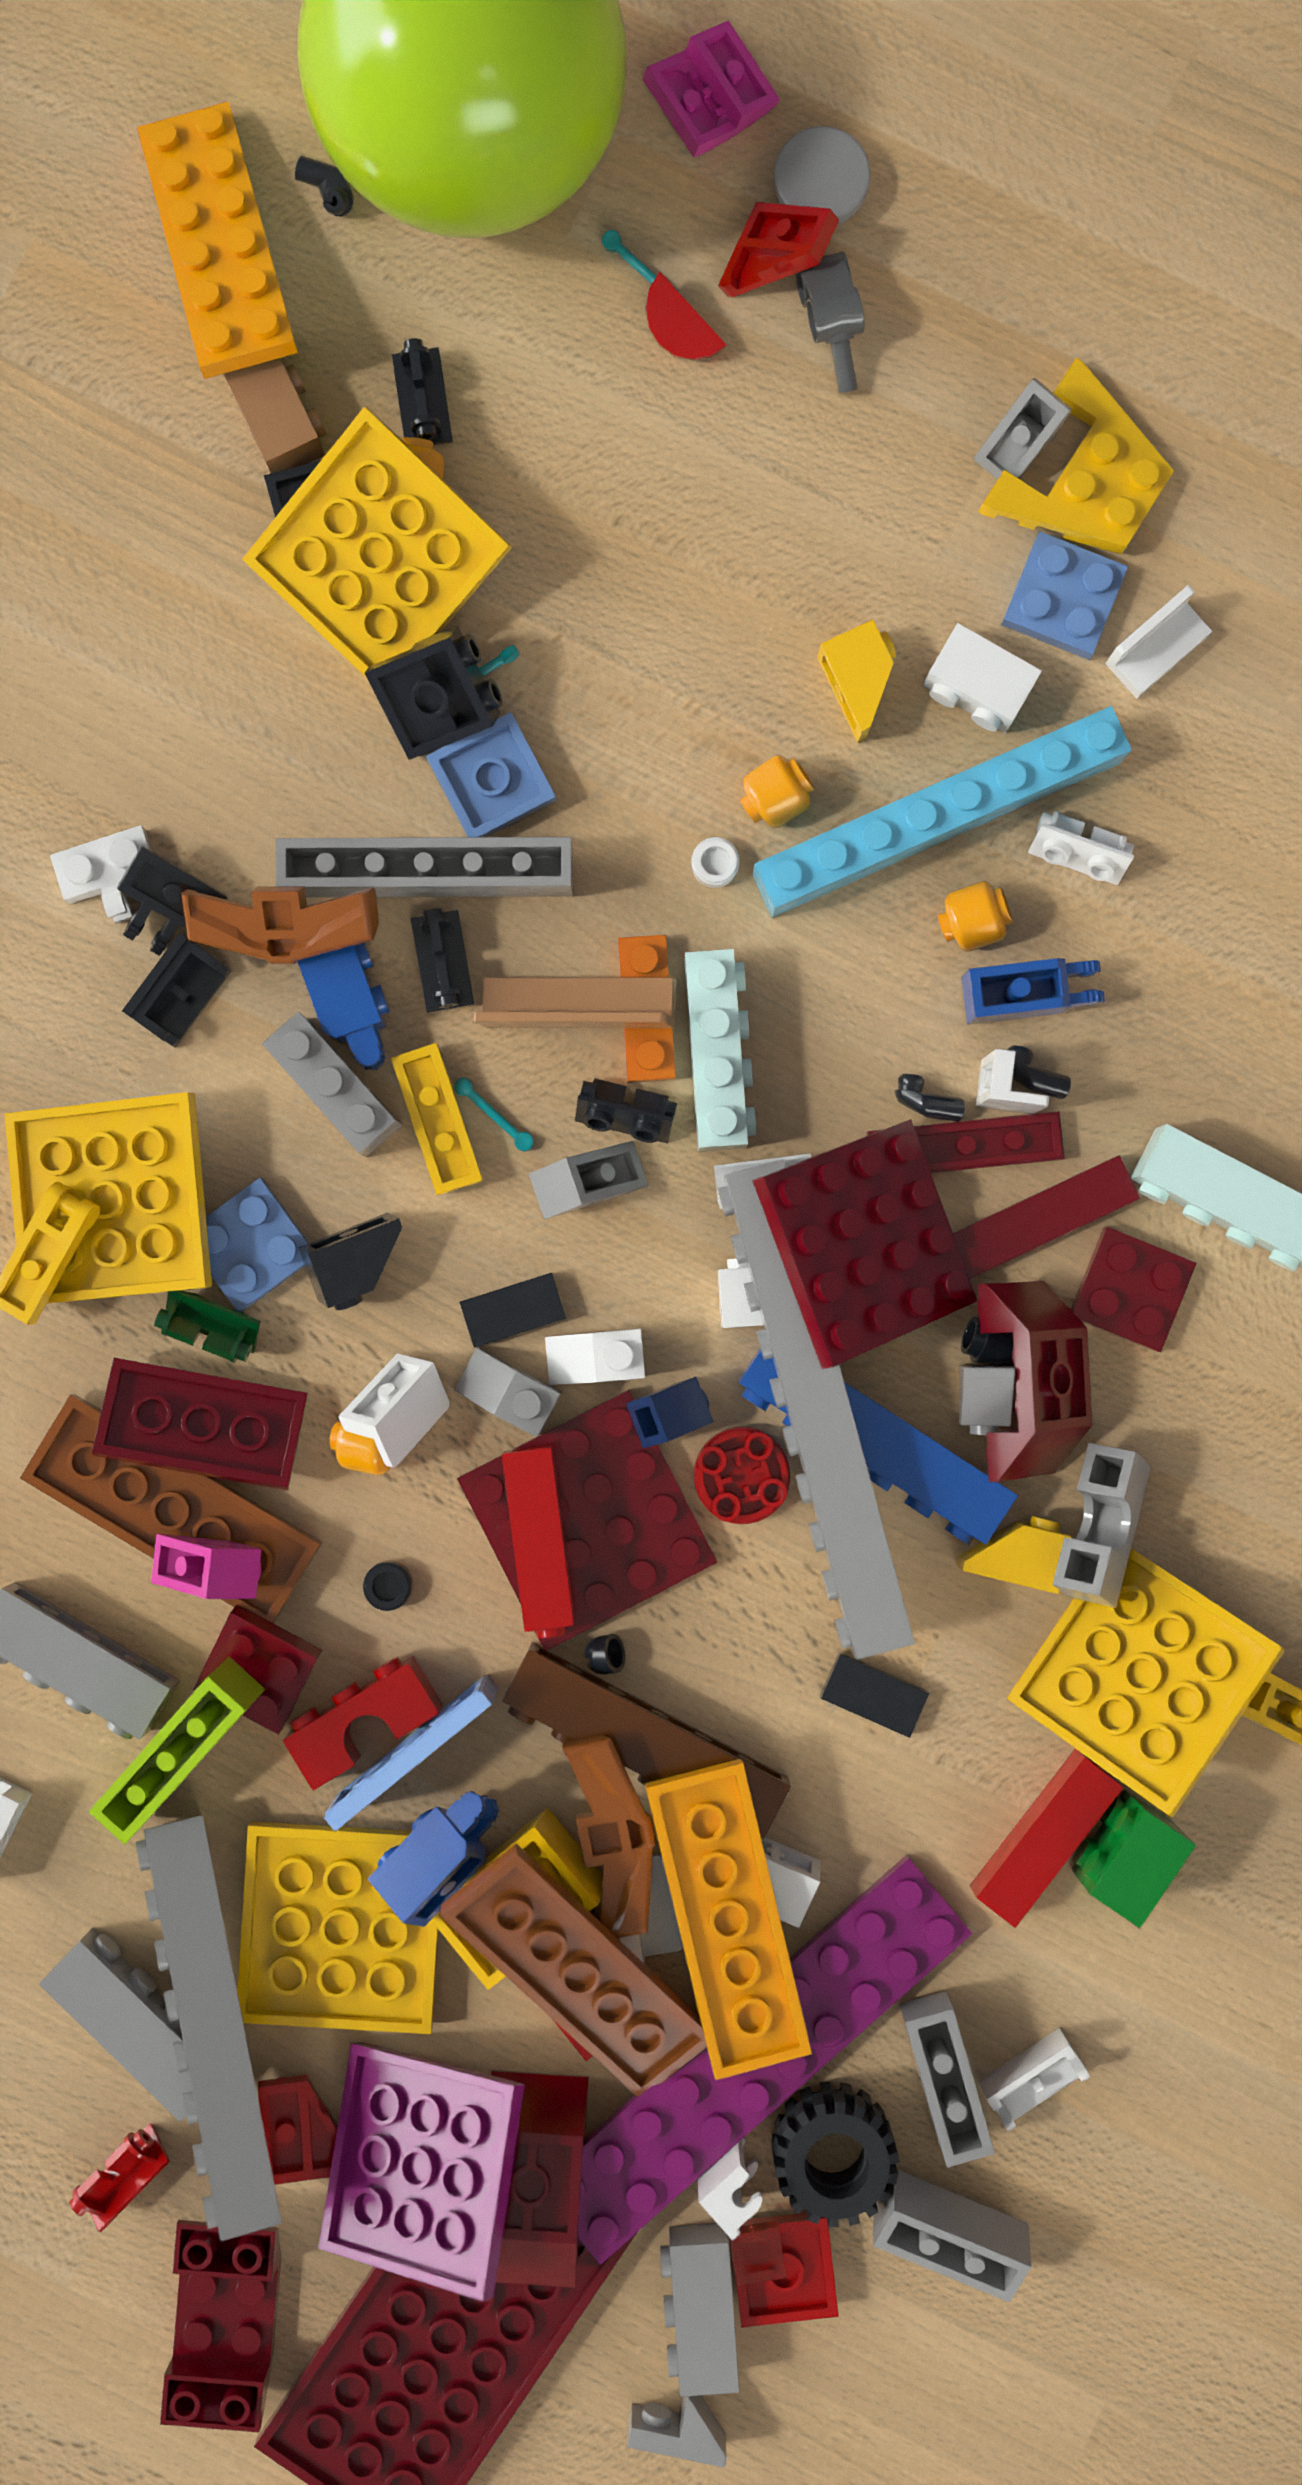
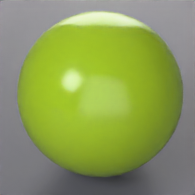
[298,0,627,238]

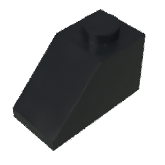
[298,1212,402,1310]

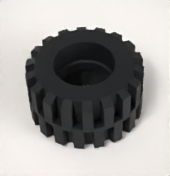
[772,2081,899,2228]

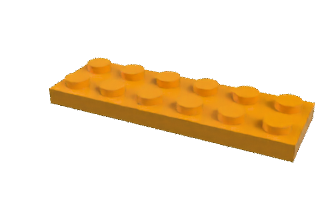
[137,101,298,379]
[645,1759,812,2080]

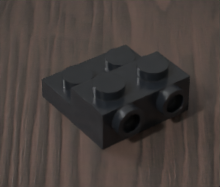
[364,625,503,760]

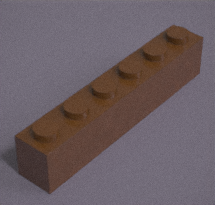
[502,1642,791,1840]

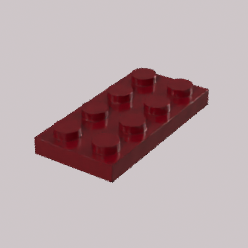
[92,1357,308,1491]

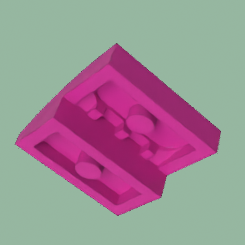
[643,20,780,158]

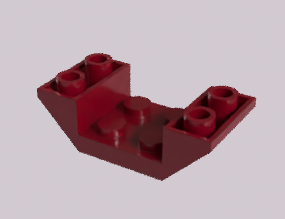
[977,1281,1093,1482]
[491,2070,589,2288]
[160,2220,281,2433]

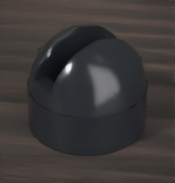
[584,1634,625,1675]

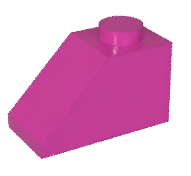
[151,1534,262,1599]

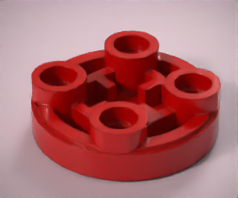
[694,1427,791,1524]

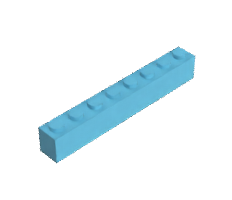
[752,706,1132,918]

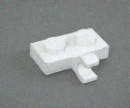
[50,825,153,924]

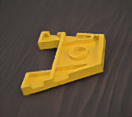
[978,357,1174,554]

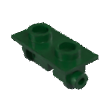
[154,1290,261,1363]

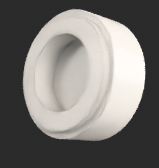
[691,837,740,888]

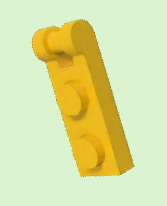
[0,1181,100,1325]

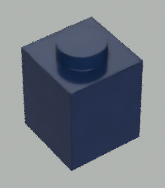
[626,1377,714,1449]

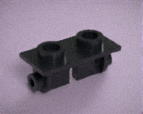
[392,338,453,445]
[411,908,475,1013]
[575,1078,677,1144]

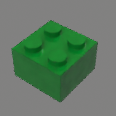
[1071,1789,1196,1929]

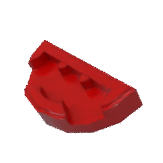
[645,272,727,360]

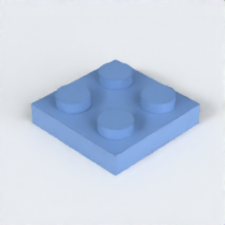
[1001,531,1128,660]
[426,712,557,837]
[206,1178,309,1312]

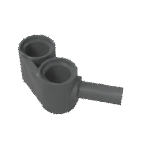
[796,251,864,393]

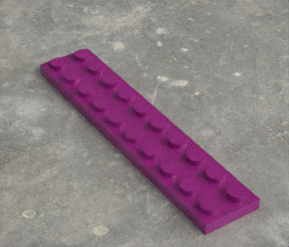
[578,1855,972,2265]

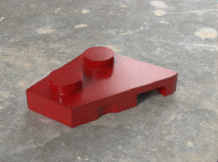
[718,202,839,297]
[258,2075,338,2185]

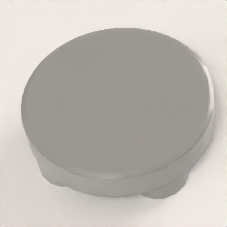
[773,126,870,225]

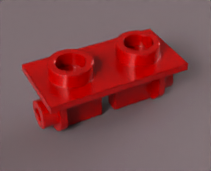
[69,2123,170,2232]

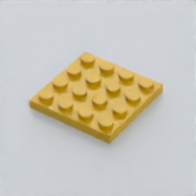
[242,407,513,677]
[4,1092,212,1304]
[1006,1548,1285,1817]
[237,1821,439,2034]

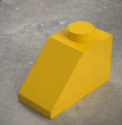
[817,619,896,743]
[956,1515,1072,1594]

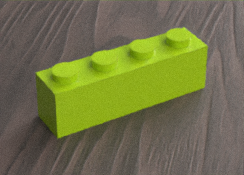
[88,1657,265,1845]

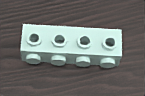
[684,949,756,1152]
[1130,1124,1302,1271]

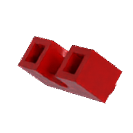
[282,1655,443,1791]

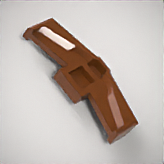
[181,886,379,964]
[562,1735,656,1938]

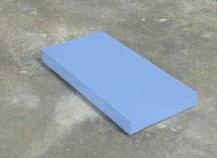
[324,1675,499,1831]

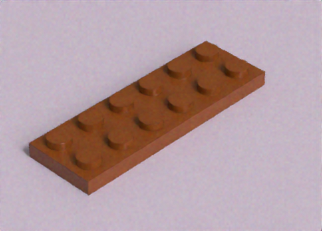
[20,1394,323,1624]
[441,1843,707,2097]

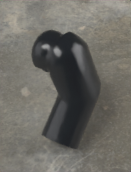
[295,155,354,217]
[1007,1045,1071,1099]
[895,1074,965,1122]

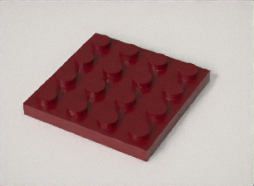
[752,1119,978,1369]
[457,1389,718,1651]

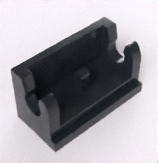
[122,932,231,1048]

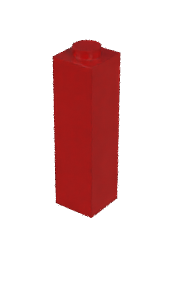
[502,1445,575,1638]
[969,1749,1124,1928]

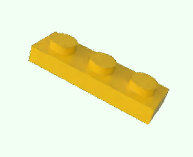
[391,1043,484,1196]

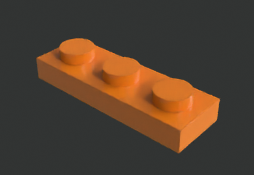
[618,935,676,1083]

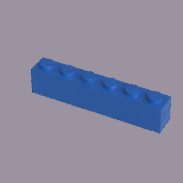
[738,1348,1018,1545]

